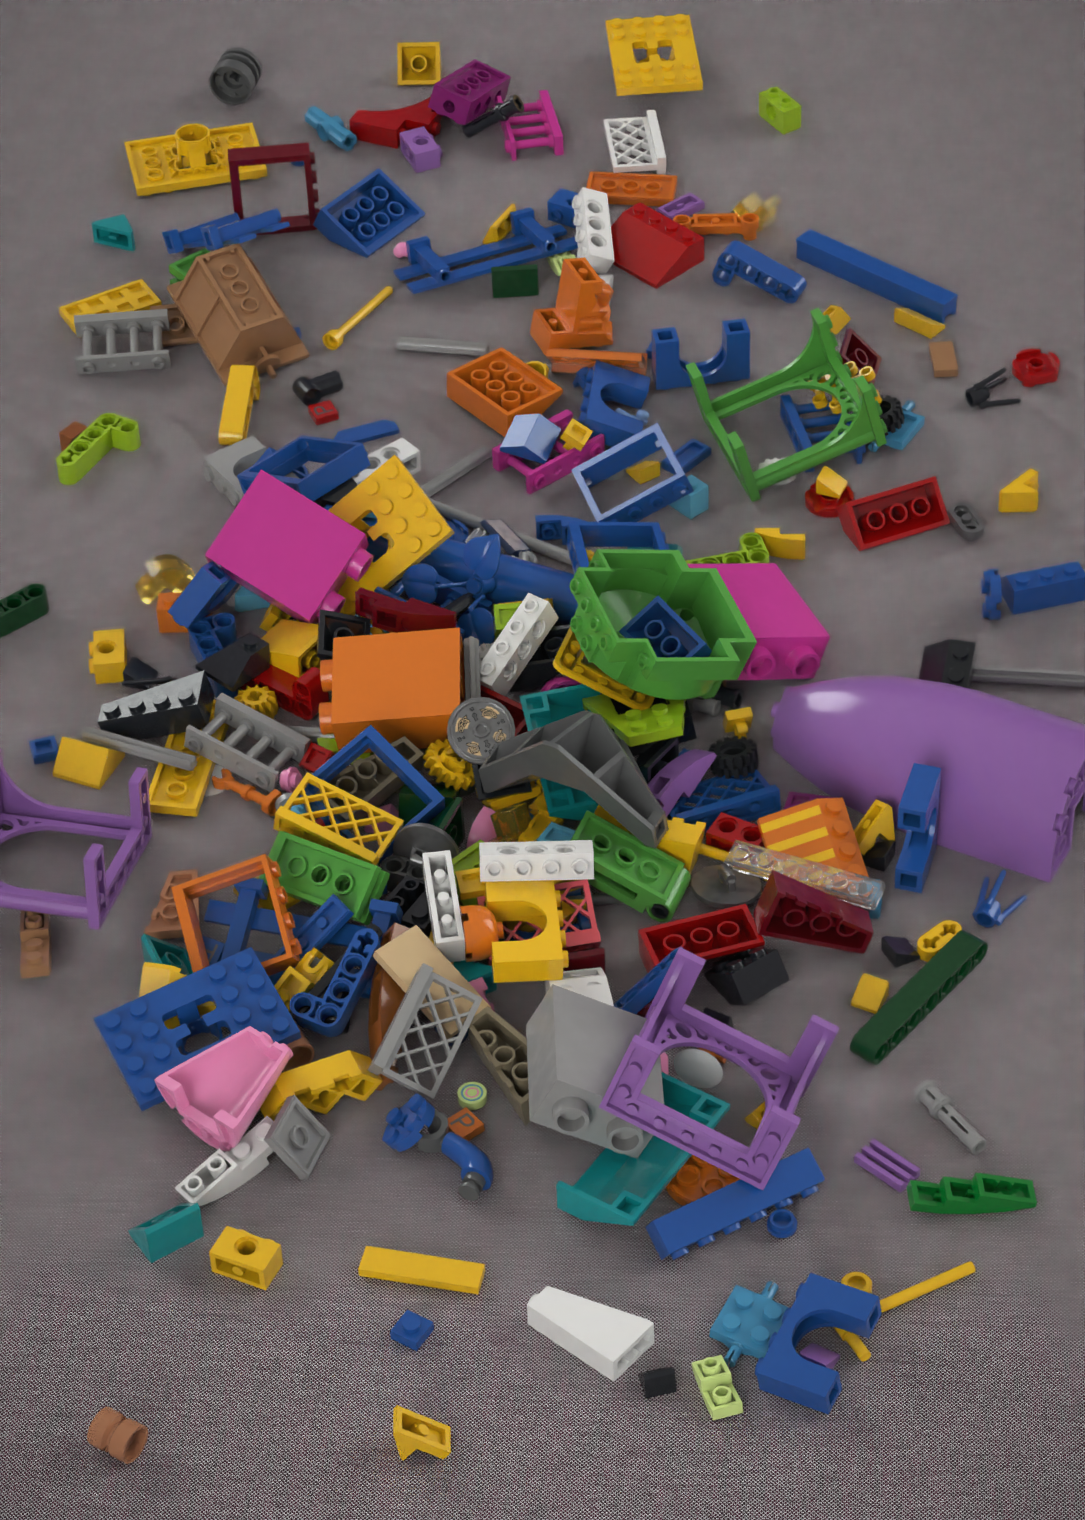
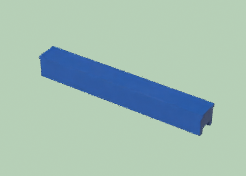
[796,229,958,324]

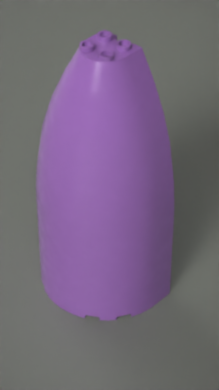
[771,676,1085,883]

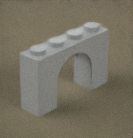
[202,435,300,506]

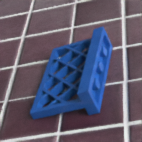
[667,769,781,835]

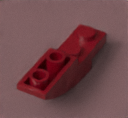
[355,588,457,633]

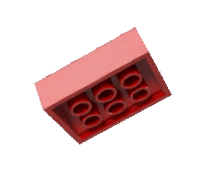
[611,202,704,289]

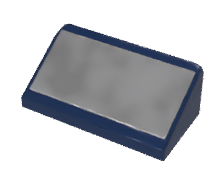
[480,519,531,557]

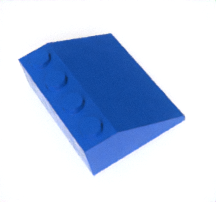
[313,168,426,258]

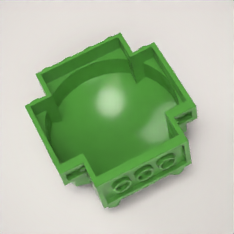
[569,549,757,700]

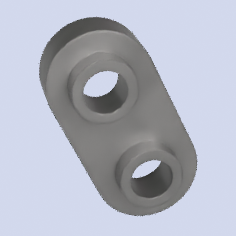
[948,502,984,541]

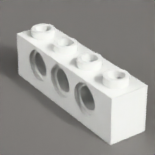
[572,187,615,275]
[352,437,421,485]
[480,593,559,696]
[479,840,594,882]
[422,850,465,962]

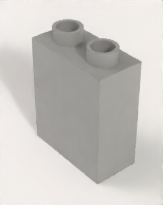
[526,984,664,1158]

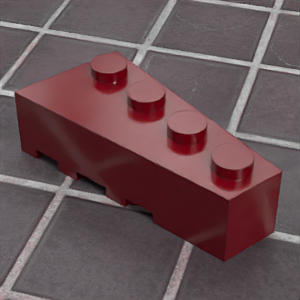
[753,870,874,954]

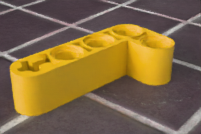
[219,365,260,445]

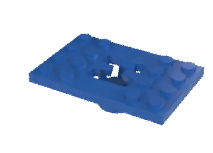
[93,947,302,1112]

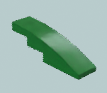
[906,1172,1037,1214]

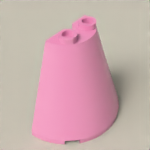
[154,1026,293,1151]

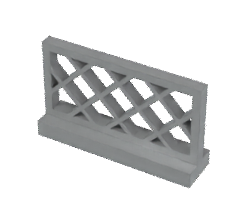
[368,963,483,1101]

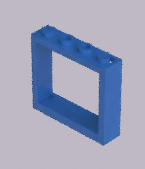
[571,422,694,522]
[237,435,371,501]
[566,522,669,575]
[299,725,445,866]

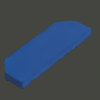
[334,419,399,443]

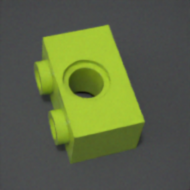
[759,86,801,135]

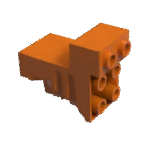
[530,257,614,358]

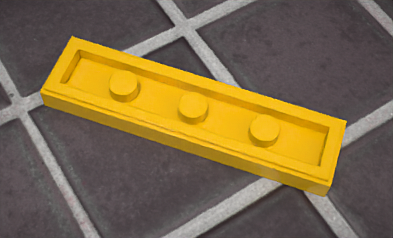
[358,1246,486,1295]

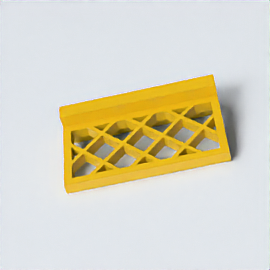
[273,772,404,866]

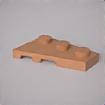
[143,869,200,939]

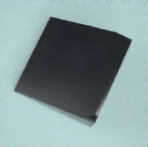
[123,657,158,690]
[862,840,896,872]
[881,936,920,968]

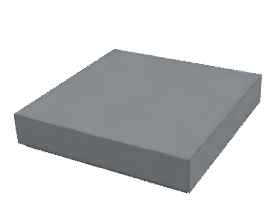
[264,1095,331,1180]

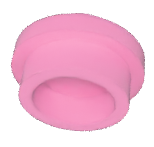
[279,767,303,793]

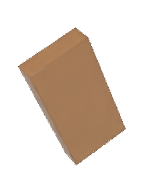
[928,341,958,378]

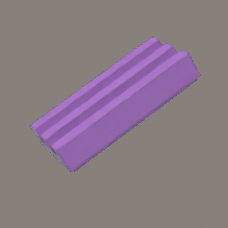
[656,192,705,220]
[854,1138,920,1193]

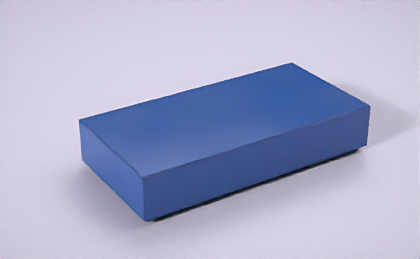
[661,438,711,475]

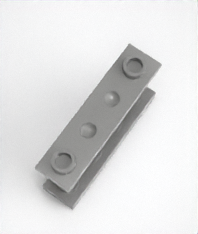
[74,309,171,374]
[184,693,311,792]

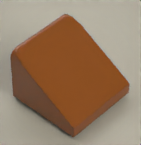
[59,421,87,452]

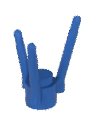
[972,870,1027,928]

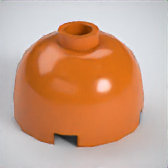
[460,905,504,963]

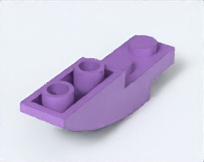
[648,749,717,817]

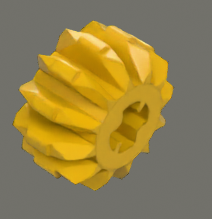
[234,684,278,720]

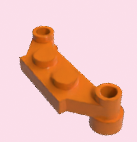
[673,213,759,241]

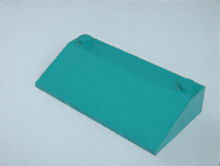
[519,684,600,821]
[556,1072,730,1226]

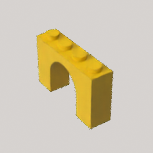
[485,880,569,983]

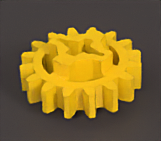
[423,739,475,791]

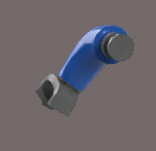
[418,1111,494,1201]

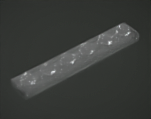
[724,840,886,911]

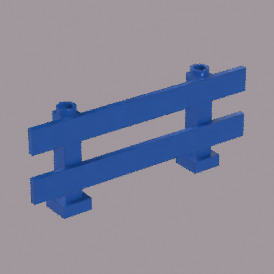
[393,207,578,294]
[162,208,290,254]
[204,878,403,999]

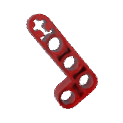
[240,664,329,720]

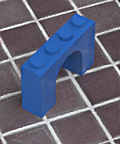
[651,318,750,390]
[578,360,651,447]
[168,561,240,628]
[894,763,941,893]
[755,1273,882,1415]

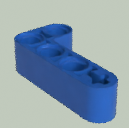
[712,240,807,303]
[188,612,238,699]
[289,928,381,1037]

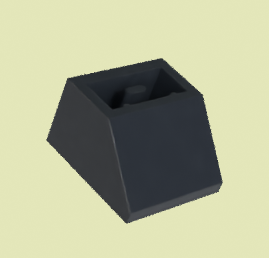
[384,875,432,938]
[704,946,790,1006]

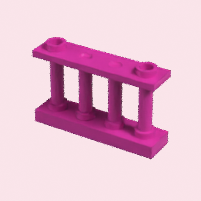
[493,90,564,161]
[492,409,605,495]

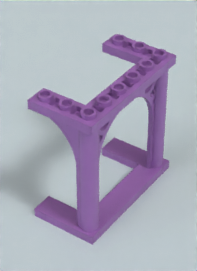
[0,749,152,930]
[599,947,840,1190]

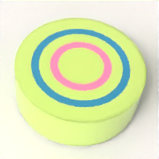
[457,1082,487,1111]

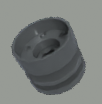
[209,47,262,105]

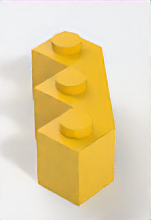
[260,1050,383,1121]

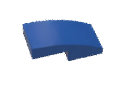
[535,515,586,545]

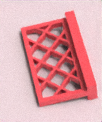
[477,879,601,966]

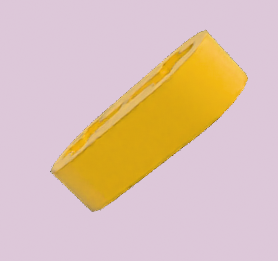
[917,920,962,962]

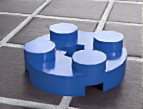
[980,569,1002,620]
[382,1093,435,1152]

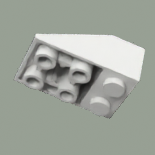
[545,967,614,1006]

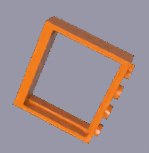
[171,854,302,976]

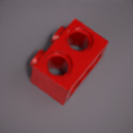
[706,812,767,862]

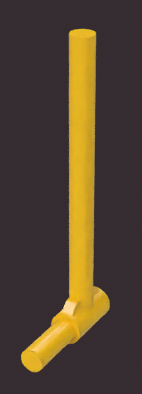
[833,1261,976,1362]

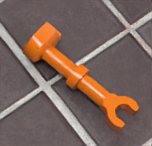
[212,768,282,816]

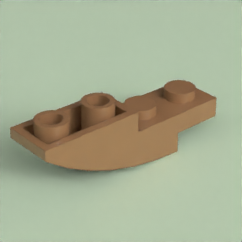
[20,910,52,979]

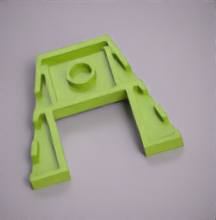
[582,694,686,747]

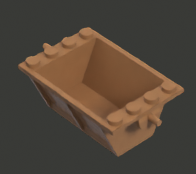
[167,244,310,386]

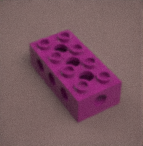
[428,59,511,125]

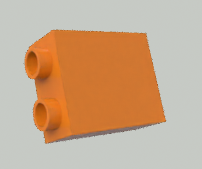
[319,628,465,753]

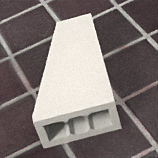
[527,1286,654,1382]

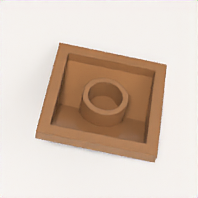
[150,304,199,347]

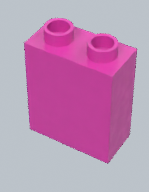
[205,469,374,624]
[687,563,830,681]

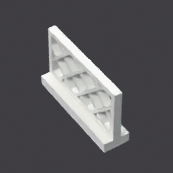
[603,110,666,175]

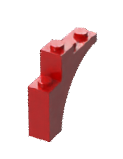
[349,97,443,149]

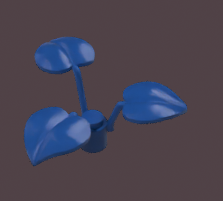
[402,534,501,646]

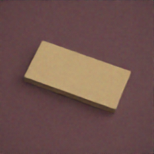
[373,925,491,1039]

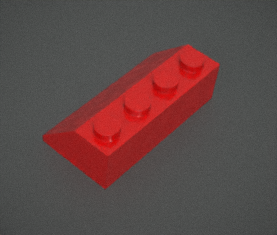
[836,476,950,551]
[638,904,765,973]

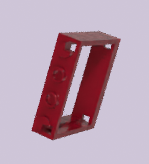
[228,142,320,235]

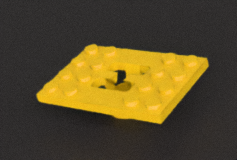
[605,14,703,96]
[124,122,268,196]
[328,455,454,616]

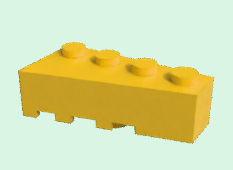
[594,805,706,874]

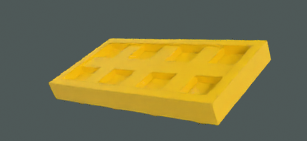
[58,278,162,338]

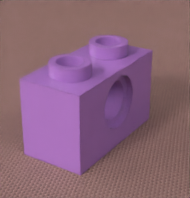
[399,126,443,173]

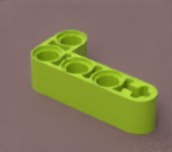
[56,413,141,485]
[686,532,769,564]

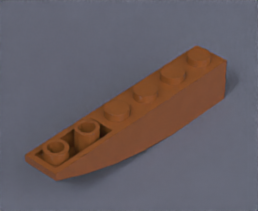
[368,922,410,1091]

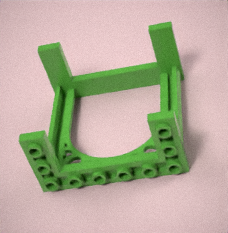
[685,307,888,502]

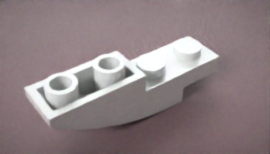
[175,1116,274,1206]

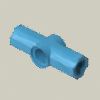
[304,106,357,151]

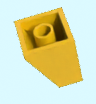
[261,619,321,678]

